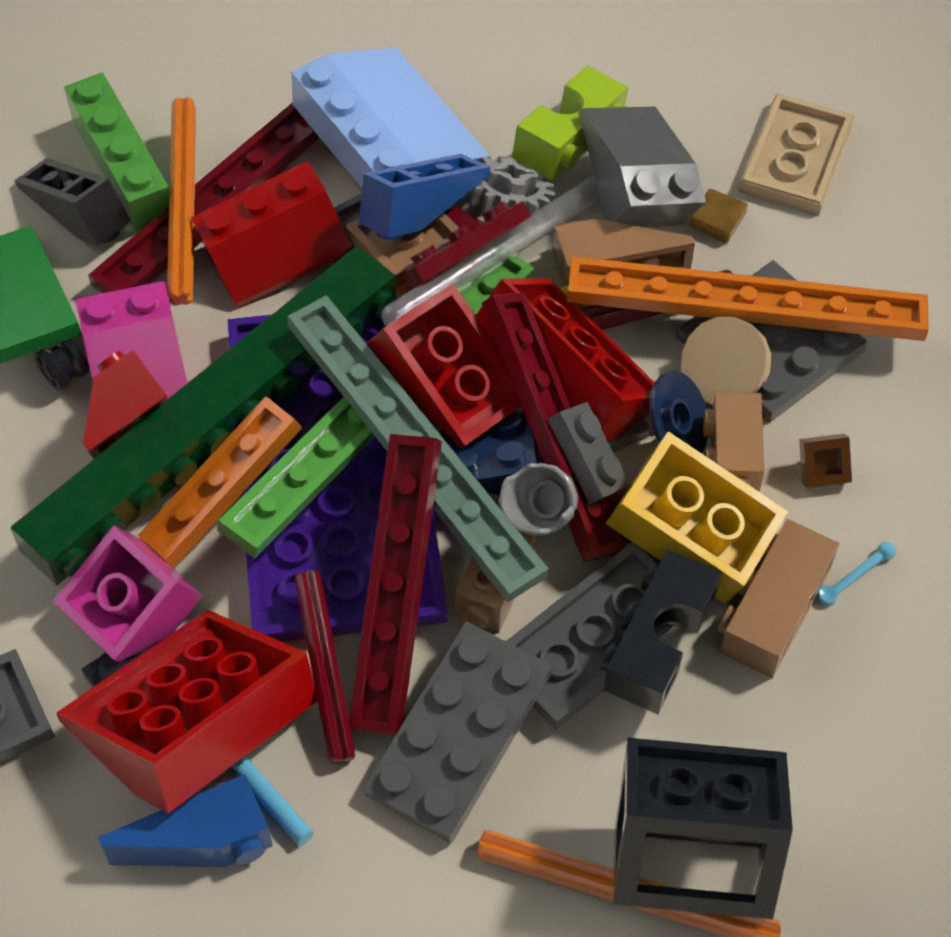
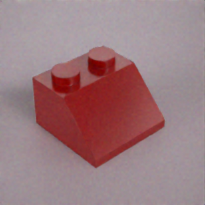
[83,350,168,459]

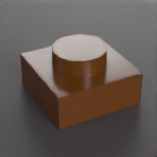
[799,433,852,488]

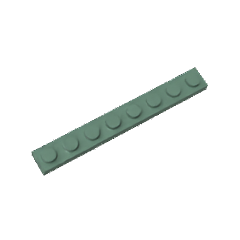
[288,295,549,603]

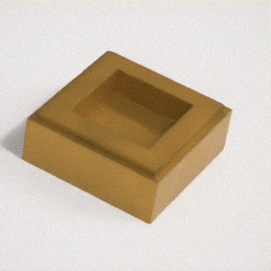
[690,188,748,242]

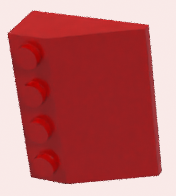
[56,609,318,814]

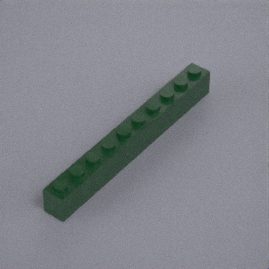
[10,246,397,586]

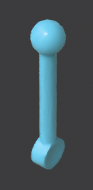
[817,542,896,607]

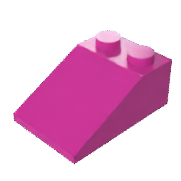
[75,281,187,398]

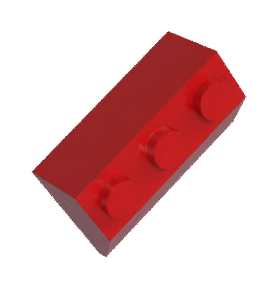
[191,161,353,309]

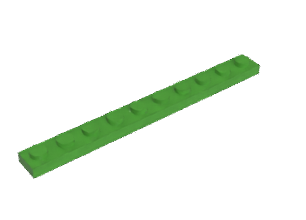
[217,245,534,558]

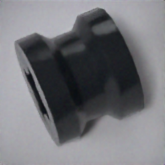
[34,339,90,392]

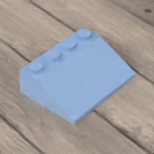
[291,47,491,188]

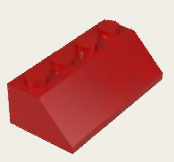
[476,278,655,441]

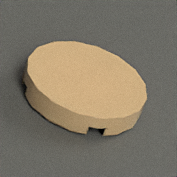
[681,317,771,405]

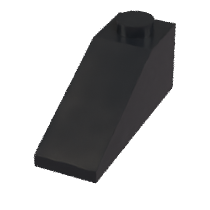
[14,158,132,246]

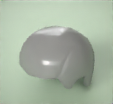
[498,463,578,536]

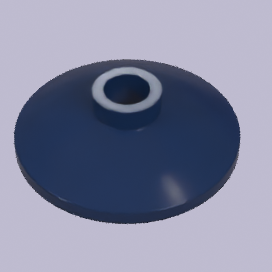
[649,371,708,454]

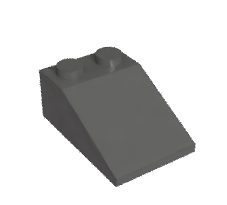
[578,106,706,227]

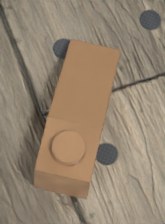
[553,218,695,286]

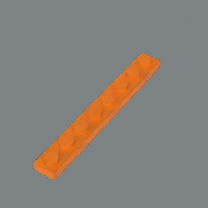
[567,256,929,341]

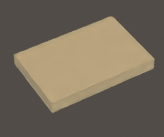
[738,93,855,215]

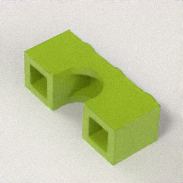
[512,65,629,181]

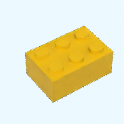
[606,431,788,604]

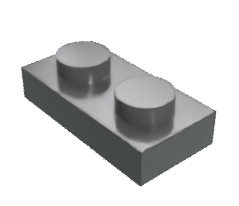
[547,402,630,504]

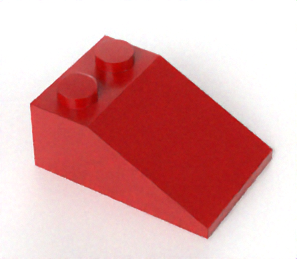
[366,283,522,448]

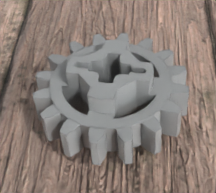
[464,156,555,223]

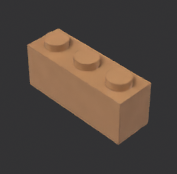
[718,519,840,678]

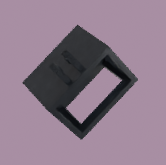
[613,737,793,919]

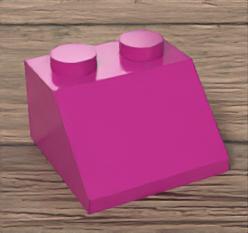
[53,526,203,662]

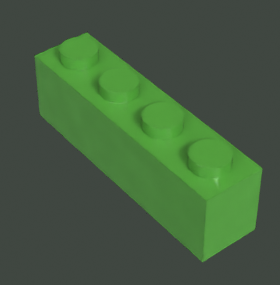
[64,72,170,234]

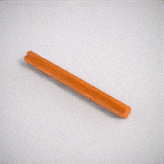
[167,97,196,306]
[477,830,781,937]

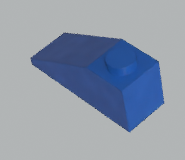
[359,154,490,240]
[98,774,273,867]

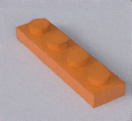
[138,396,302,568]

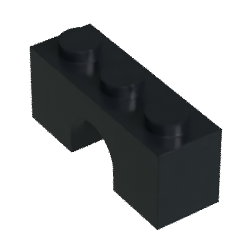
[600,549,722,715]

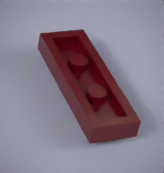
[402,201,531,288]

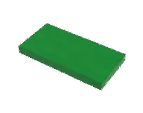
[0,225,82,364]

